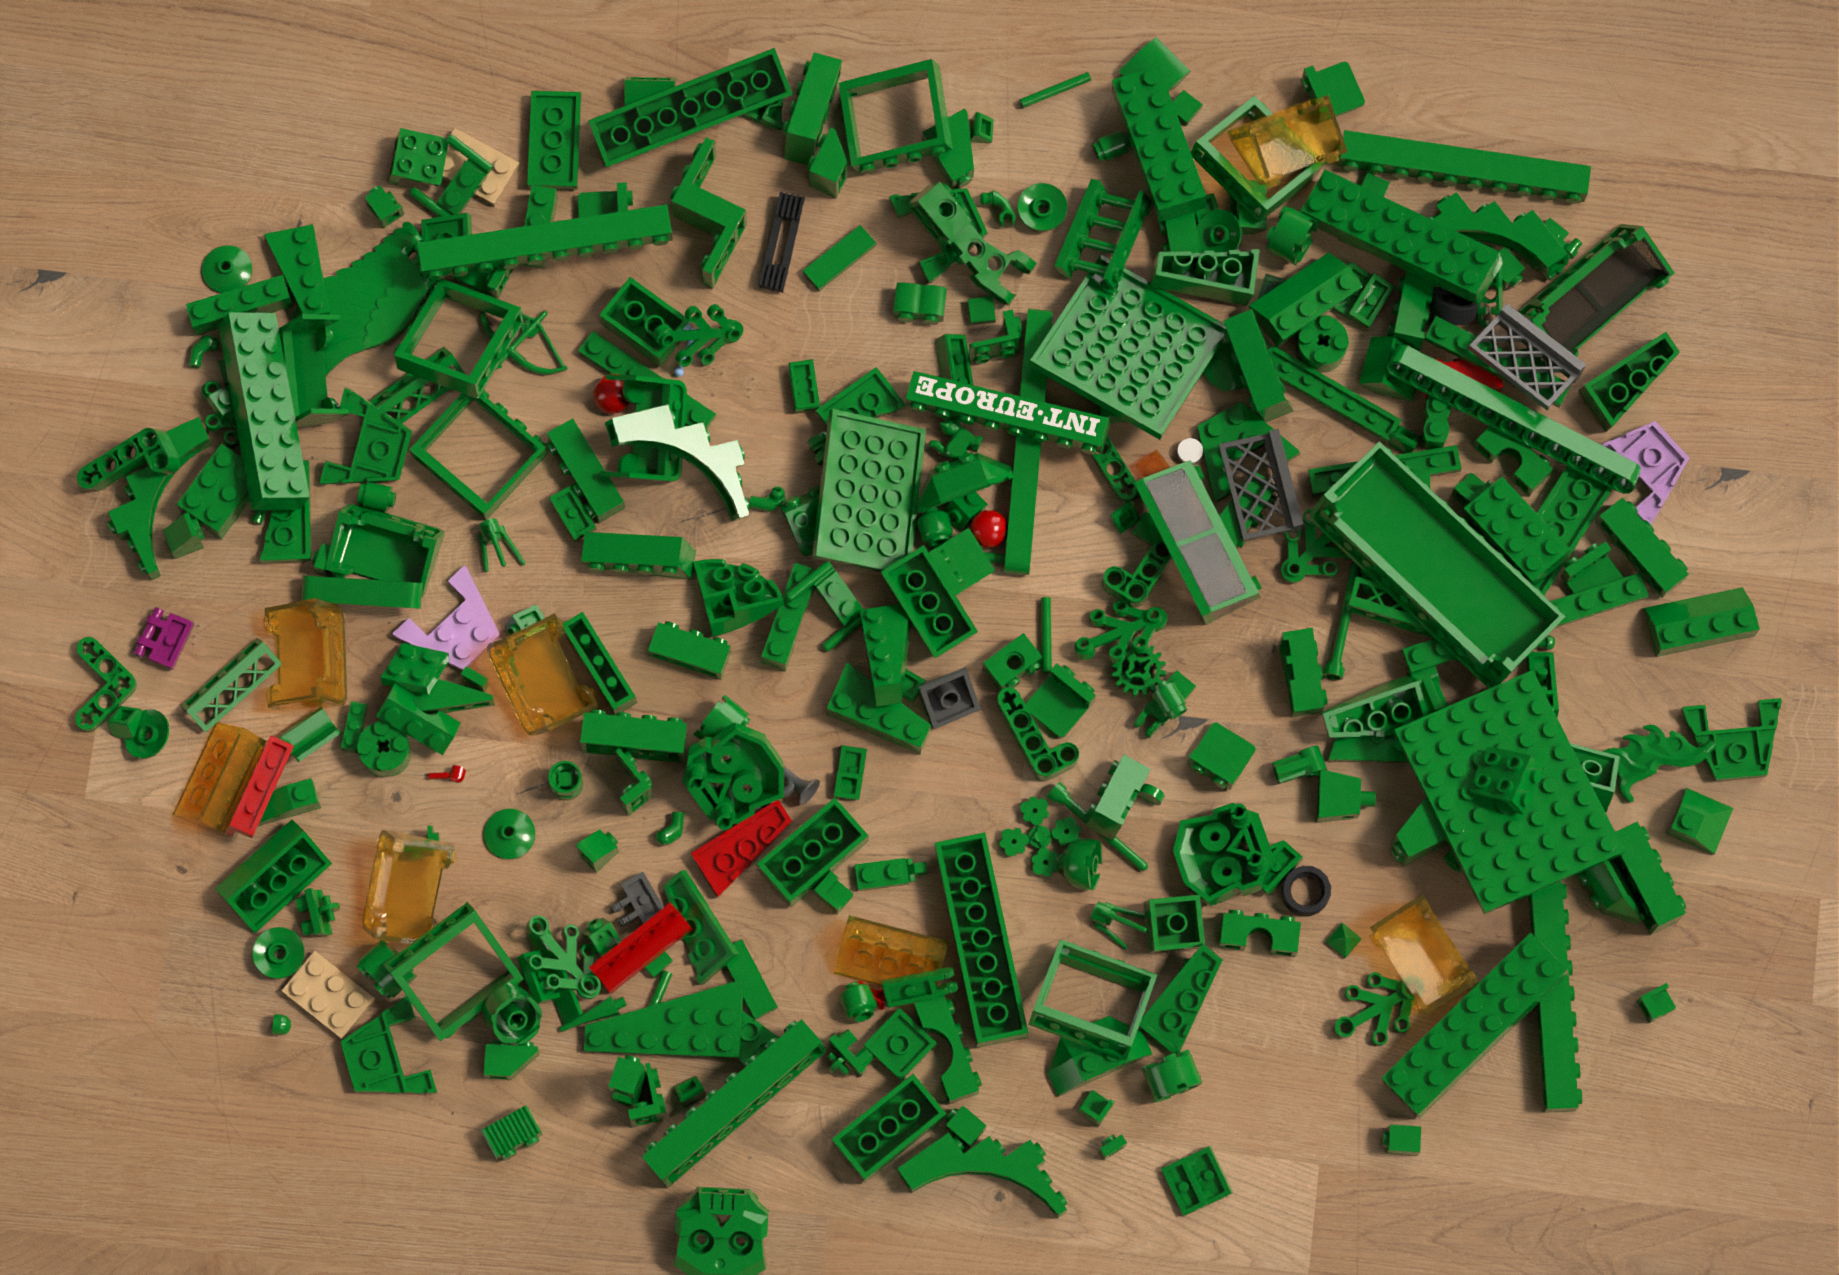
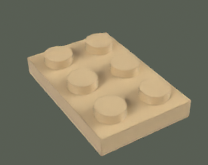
[442,128,520,207]
[282,951,376,1040]

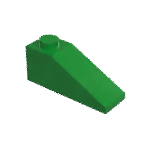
[1528,652,1559,718]
[414,678,495,715]
[257,778,321,827]

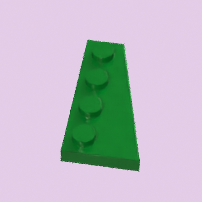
[264,224,330,315]
[260,460,312,563]
[663,870,739,985]

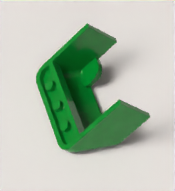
[279,314,349,428]
[600,374,687,481]

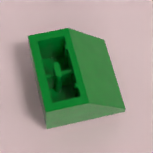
[807,128,847,199]

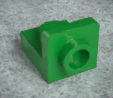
[505,604,550,647]
[581,918,621,958]

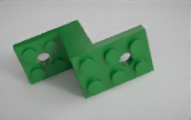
[670,137,747,289]

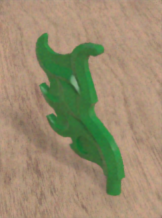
[1603,724,1717,803]

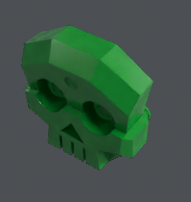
[681,722,784,830]
[1173,803,1276,906]
[674,1186,769,1275]

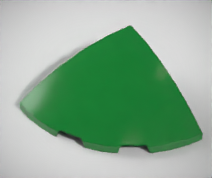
[693,559,784,637]

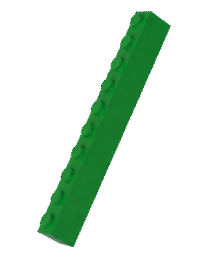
[1338,130,1591,204]
[417,204,673,281]
[1528,881,1582,1113]

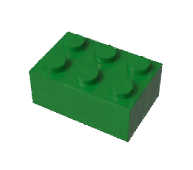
[599,277,691,367]
[176,444,250,540]

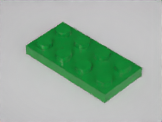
[527,91,582,190]

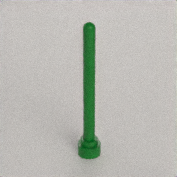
[1323,562,1361,680]
[1047,782,1148,871]

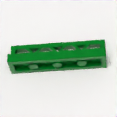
[369,346,465,423]
[1344,576,1435,639]
[181,638,282,732]

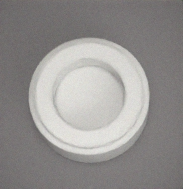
[1177,438,1203,464]

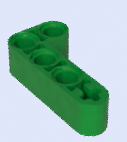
[77,428,181,491]
[1102,517,1188,608]
[997,687,1079,781]

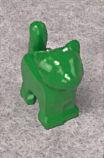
[929,417,983,462]

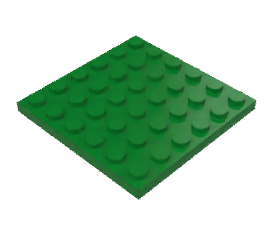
[1028,255,1226,440]

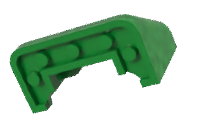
[325,504,445,597]

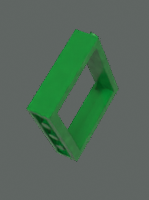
[838,59,953,174]
[1190,96,1324,223]
[393,279,524,399]
[409,390,547,520]
[383,902,524,1042]
[1028,939,1157,1061]

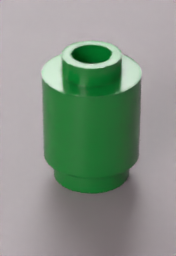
[1092,130,1131,162]
[357,482,396,512]
[1152,680,1188,720]

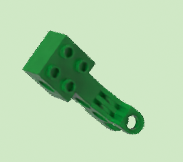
[906,182,1036,306]

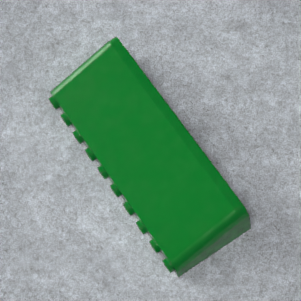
[1310,442,1566,688]

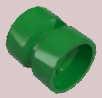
[548,761,583,801]

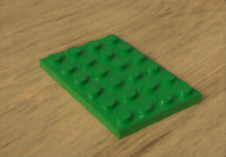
[812,409,926,572]

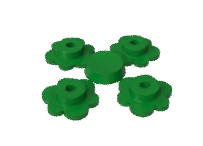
[999,796,1081,877]

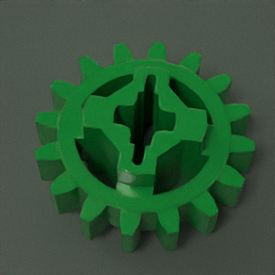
[1111,642,1166,698]

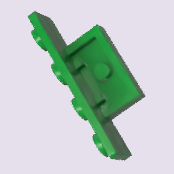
[517,925,583,1024]

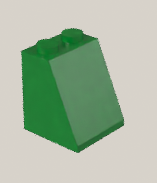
[1390,798,1448,867]

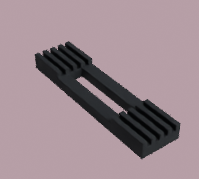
[759,191,805,293]

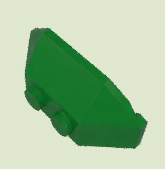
[916,452,1014,513]
[1577,859,1645,924]
[1047,1016,1153,1097]

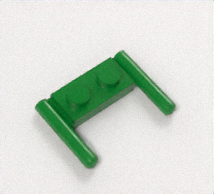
[409,135,494,217]
[786,560,863,652]

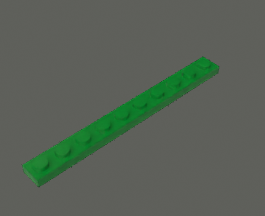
[1401,573,1649,675]

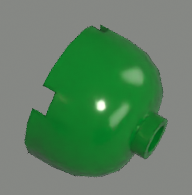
[1059,839,1102,890]

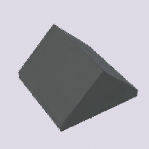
[918,667,981,729]

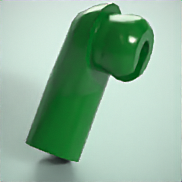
[188,335,219,369]
[749,486,785,511]
[655,812,685,845]

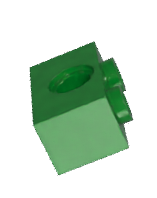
[983,633,1042,691]

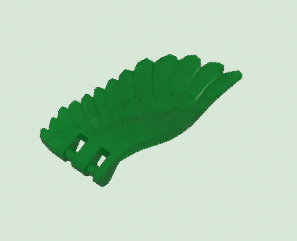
[292,221,445,376]

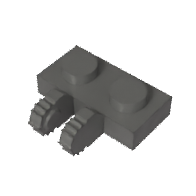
[610,872,664,927]

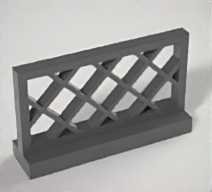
[1468,303,1586,410]
[1219,429,1304,542]

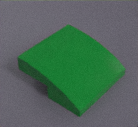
[1118,37,1191,91]
[1333,262,1395,328]
[1161,1146,1233,1216]

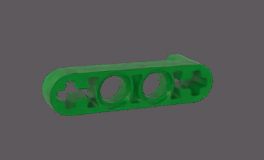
[1086,411,1138,503]

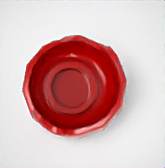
[593,374,630,415]
[970,510,1008,548]

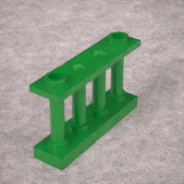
[1054,179,1151,290]

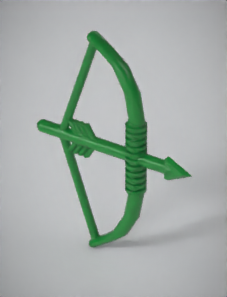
[481,310,568,375]

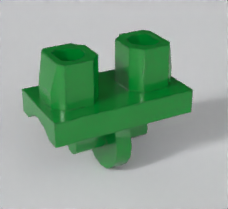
[295,888,340,936]
[827,1029,874,1077]

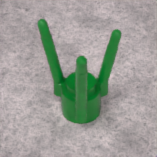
[477,518,525,572]
[1090,901,1147,949]

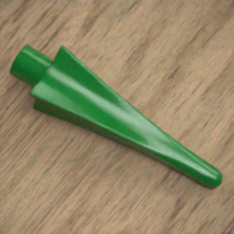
[559,996,627,1032]

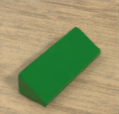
[935,334,974,385]

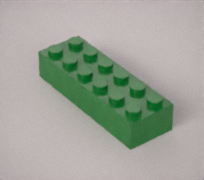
[1112,66,1206,222]

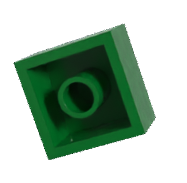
[1143,895,1205,953]

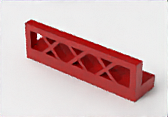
[226,735,294,838]
[589,902,692,994]

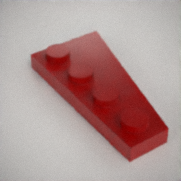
[691,800,792,897]

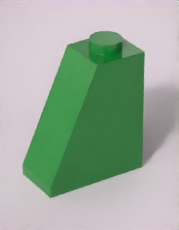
[922,108,974,189]

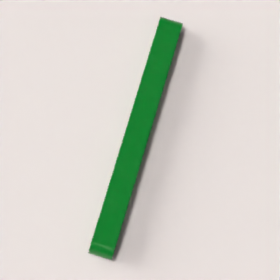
[1004,308,1053,575]
[1387,345,1641,494]

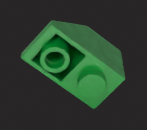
[163,513,205,559]
[484,1040,540,1080]

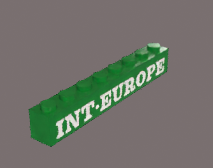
[905,371,1110,455]

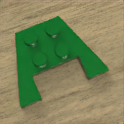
[889,188,988,284]
[320,387,413,484]
[1197,401,1300,503]
[1681,698,1782,781]
[341,996,438,1094]

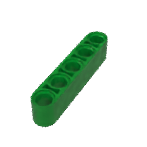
[301,575,423,609]

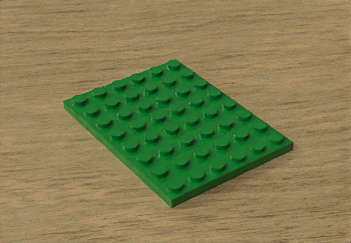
[1393,670,1625,915]

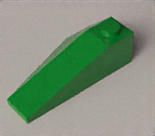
[1322,675,1428,737]

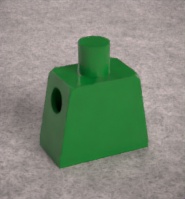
[1316,770,1376,823]

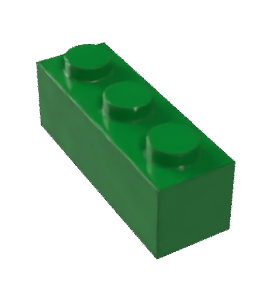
[341,701,368,754]

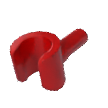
[428,765,466,783]
[858,981,886,1010]

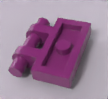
[133,607,195,670]

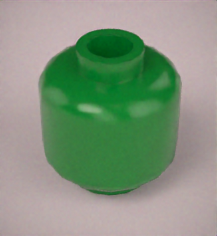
[917,508,953,547]
[839,982,877,1022]

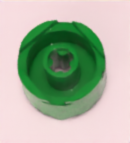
[1266,206,1319,265]
[1296,315,1349,373]
[693,695,751,740]
[357,720,411,777]
[357,938,417,999]
[482,984,542,1045]
[1142,1049,1203,1103]

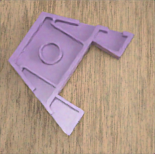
[1602,421,1689,525]
[392,566,501,671]

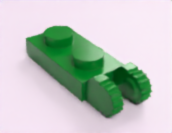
[1133,670,1196,739]
[881,967,958,1008]

